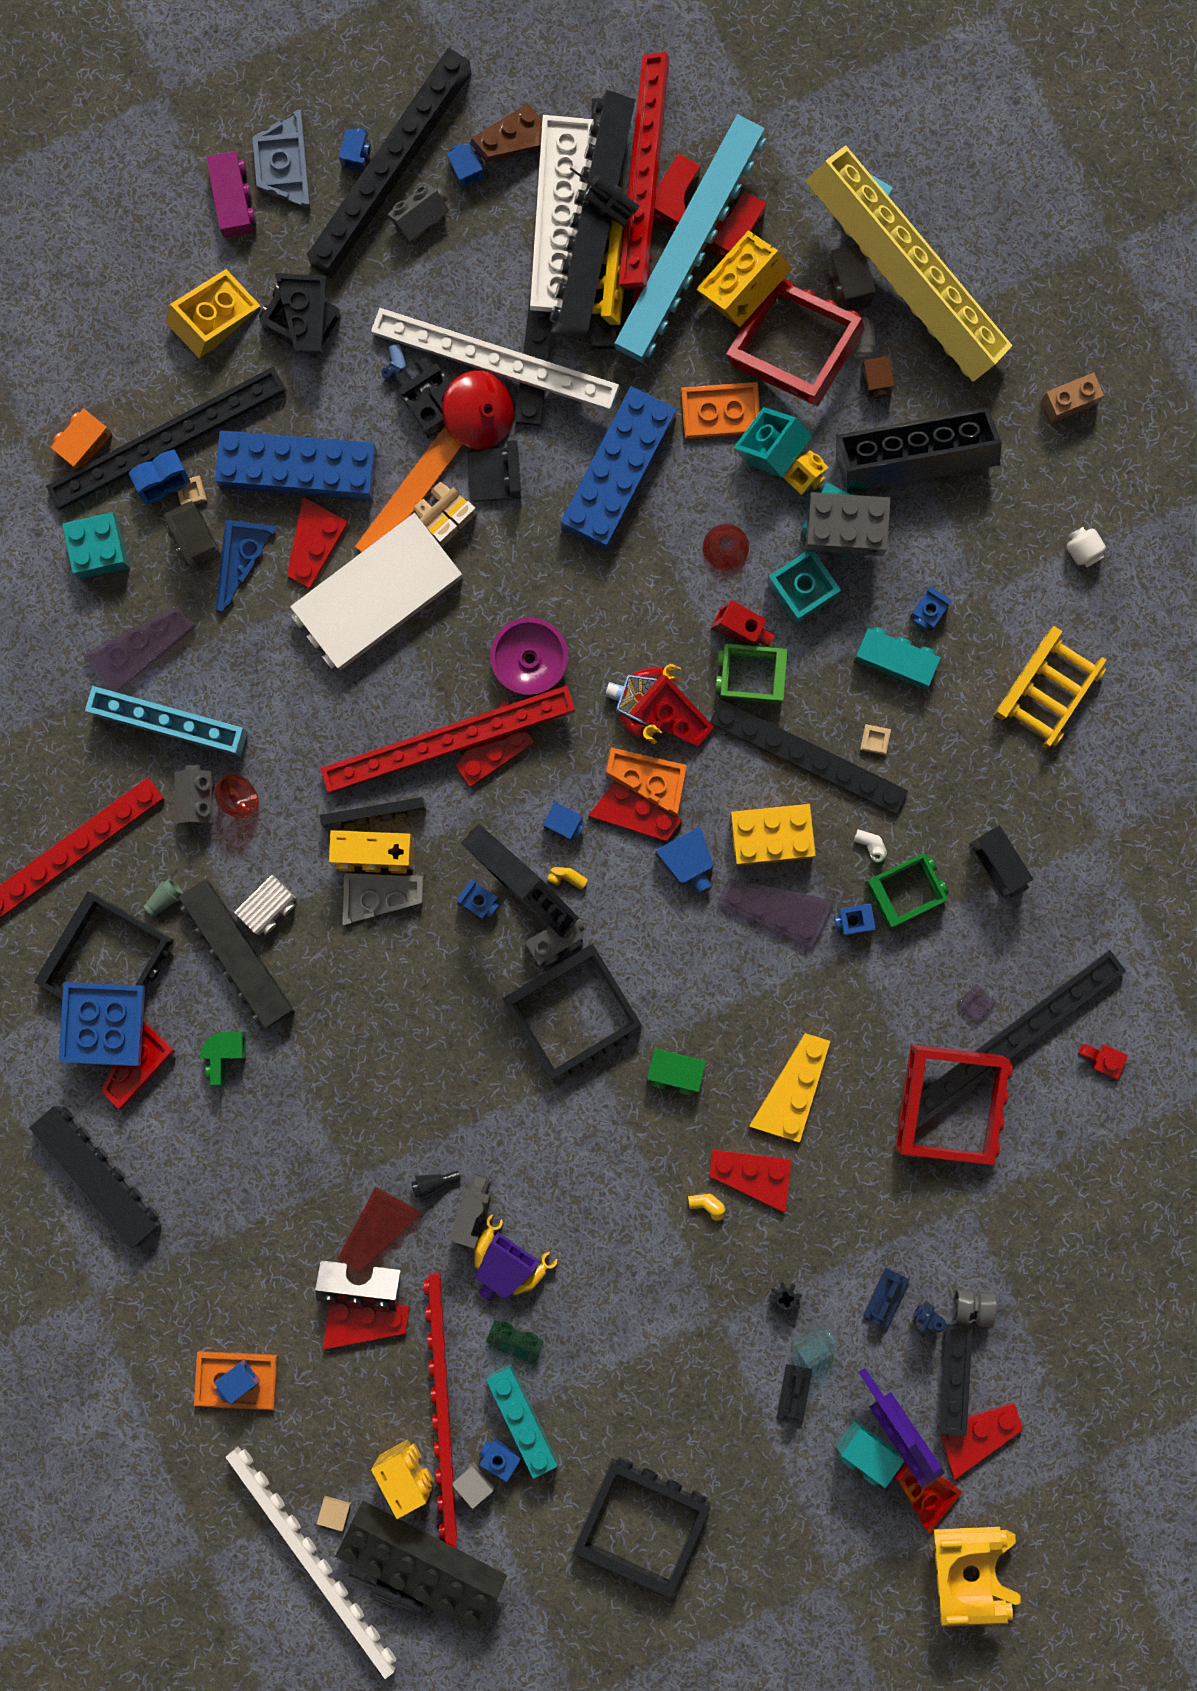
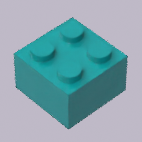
[734,407,812,478]
[62,512,130,580]
[766,551,841,625]
[836,1420,904,1488]

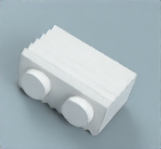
[234,875,297,935]

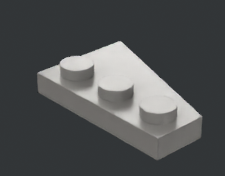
[343,872,424,925]

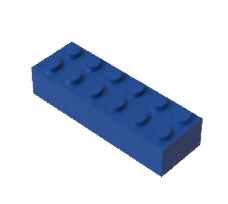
[560,386,677,551]
[215,430,377,501]

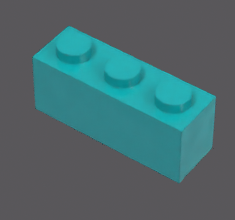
[854,627,941,690]

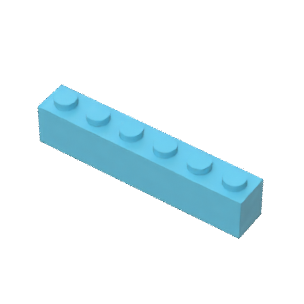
[85,686,248,757]

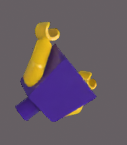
[474,1215,557,1300]

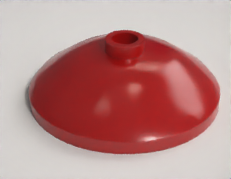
[442,371,514,449]

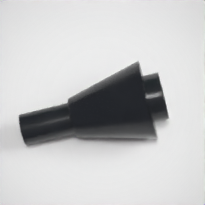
[411,1170,461,1201]

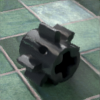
[769,1281,802,1316]

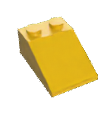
[164,269,261,358]

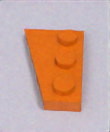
[605,747,687,817]

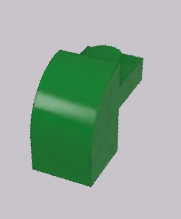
[199,1032,246,1085]

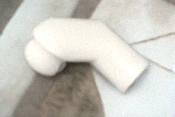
[854,829,887,862]

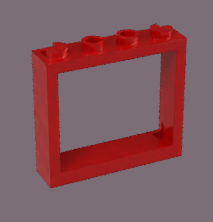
[726,279,865,407]
[895,1044,1012,1165]

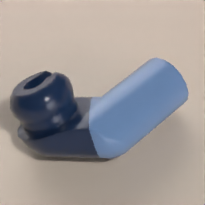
[381,344,406,382]

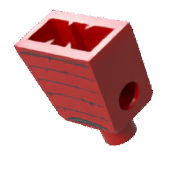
[710,600,775,647]

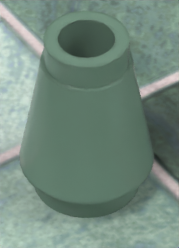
[144,878,183,917]

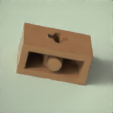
[1041,373,1104,423]

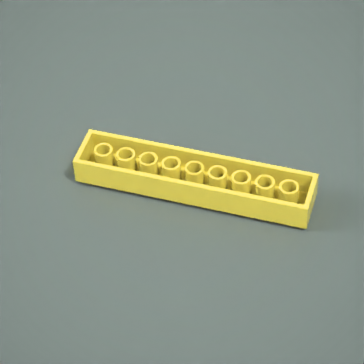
[805,145,1012,382]

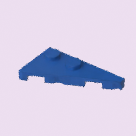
[215,520,276,611]

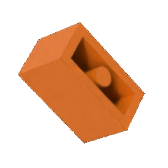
[50,408,112,470]

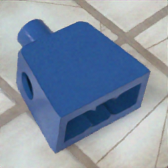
[655,826,714,893]

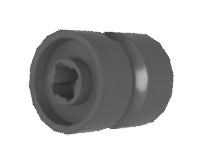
[953,1289,996,1328]

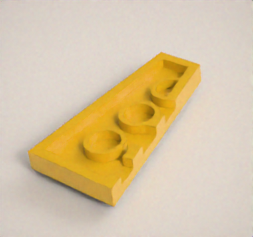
[749,1033,830,1142]

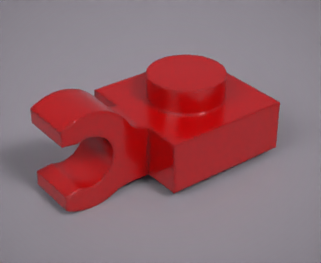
[1078,1044,1128,1079]

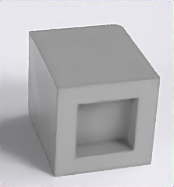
[453,1462,494,1509]

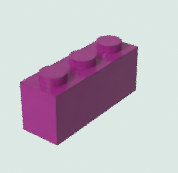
[206,151,257,238]

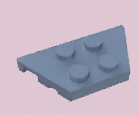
[252,110,311,208]

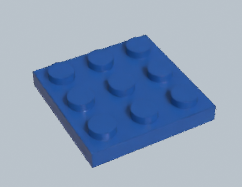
[59,982,145,1066]

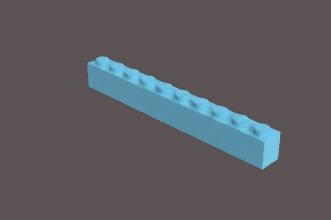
[615,114,767,363]

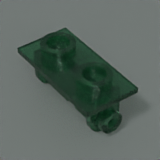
[486,1320,543,1362]

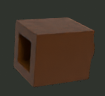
[861,356,895,399]

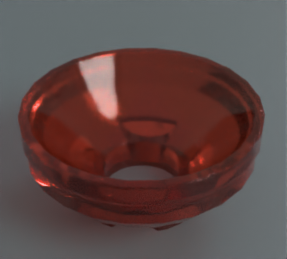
[702,524,749,571]
[214,773,259,819]

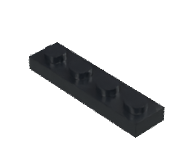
[319,797,427,831]
[939,1324,973,1436]

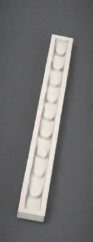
[371,308,620,412]
[226,1446,396,1679]

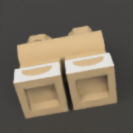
[414,482,477,547]

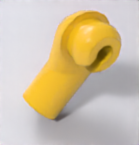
[547,867,588,890]
[688,1194,725,1221]

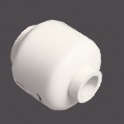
[1067,527,1106,567]

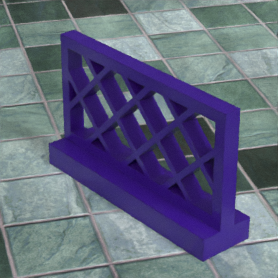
[858,1368,945,1488]

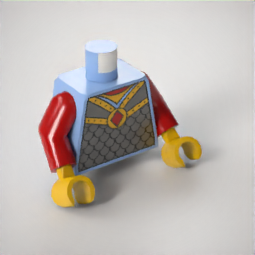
[605,664,681,744]

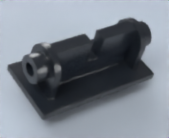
[777,1364,812,1423]

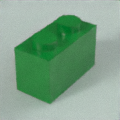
[647,1048,706,1096]

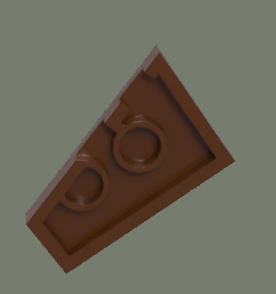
[470,104,542,163]

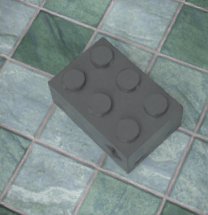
[805,492,890,556]

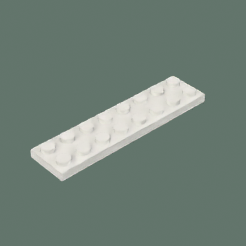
[530,115,594,312]

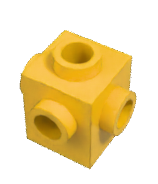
[783,450,829,495]

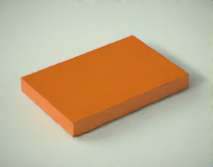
[681,382,760,440]
[194,1351,278,1410]

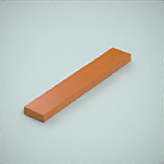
[355,426,463,553]

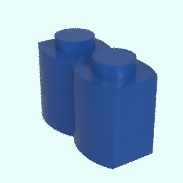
[129,450,191,505]

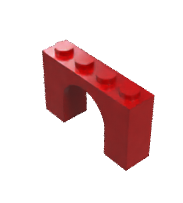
[653,153,767,260]

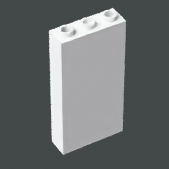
[290,513,463,671]

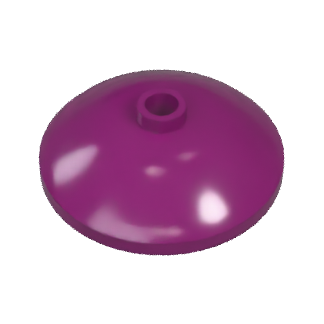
[490,617,568,695]

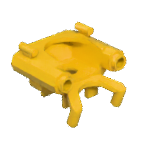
[934,1527,1021,1627]

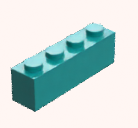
[486,1364,558,1479]

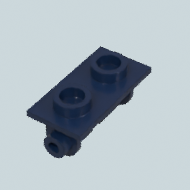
[863,1267,910,1327]
[913,1301,946,1333]

